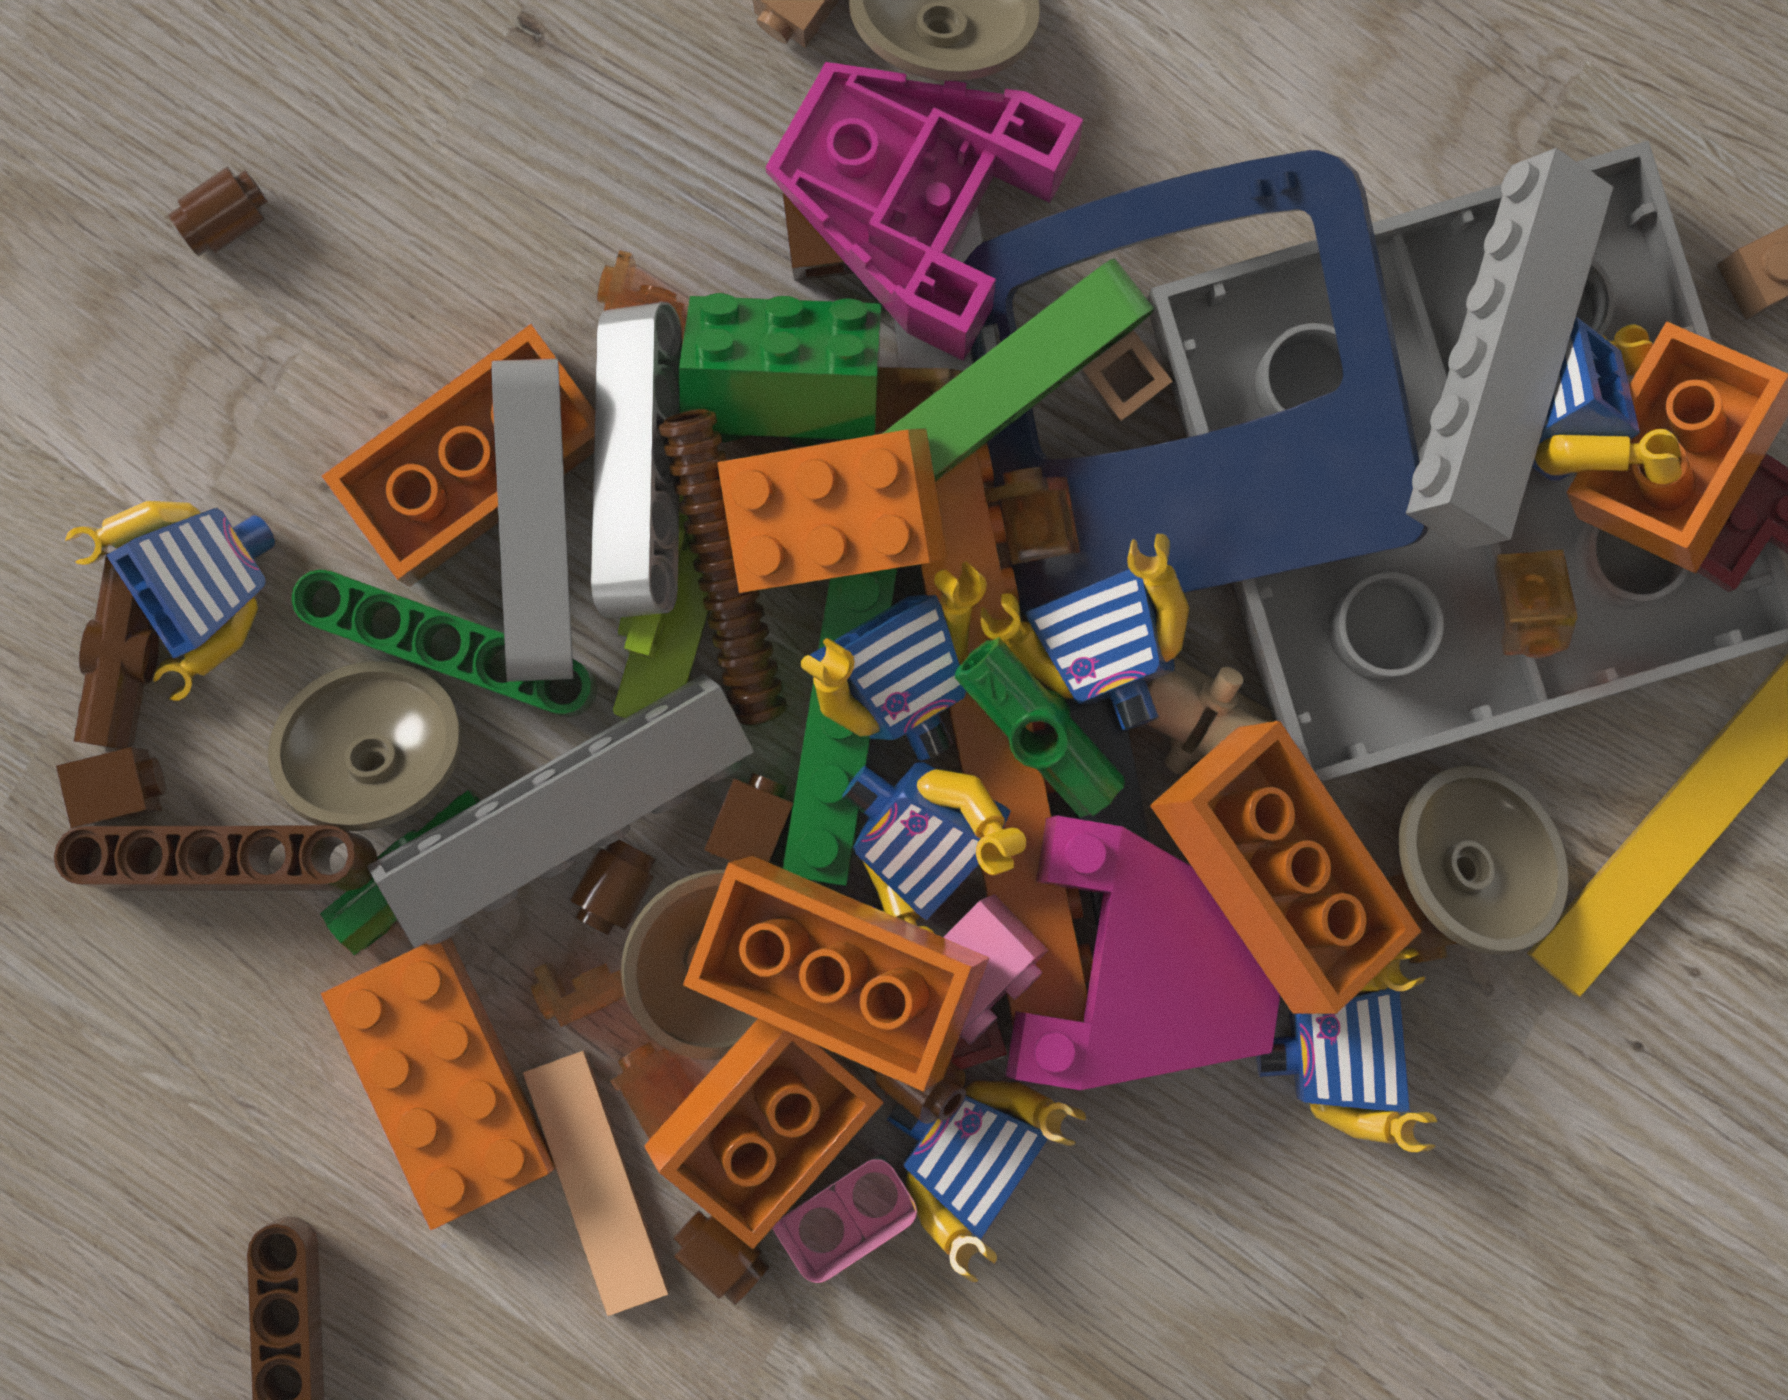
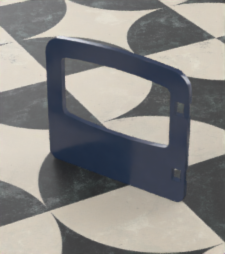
[963,150,1428,617]

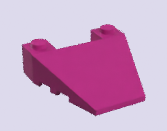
[765,62,1083,361]
[1005,816,1280,1090]

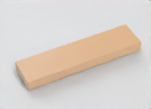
[523,1049,670,1316]

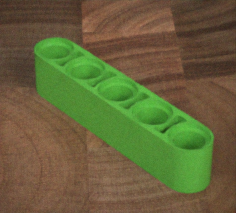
[882,258,1155,482]

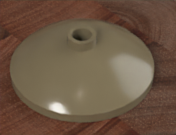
[849,0,1040,81]
[268,661,462,831]
[1399,765,1569,955]
[621,870,758,1060]

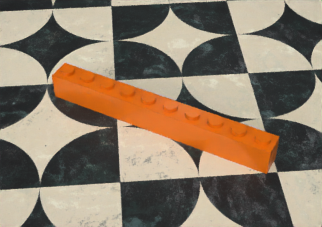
[919,443,1093,1025]

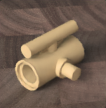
[1146,657,1273,774]

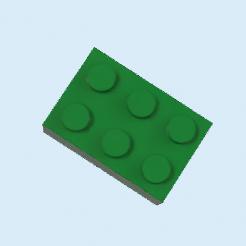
[679,293,881,446]

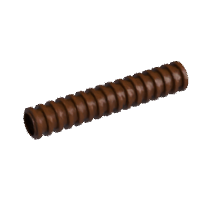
[659,409,788,725]

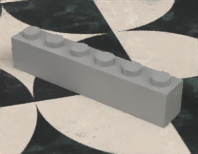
[1406,148,1613,550]
[367,674,754,948]

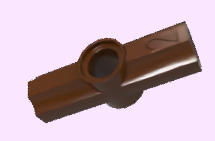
[74,553,159,749]

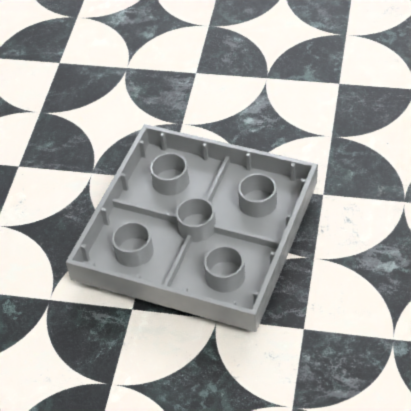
[1147,140,1788,782]

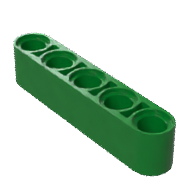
[291,569,597,717]

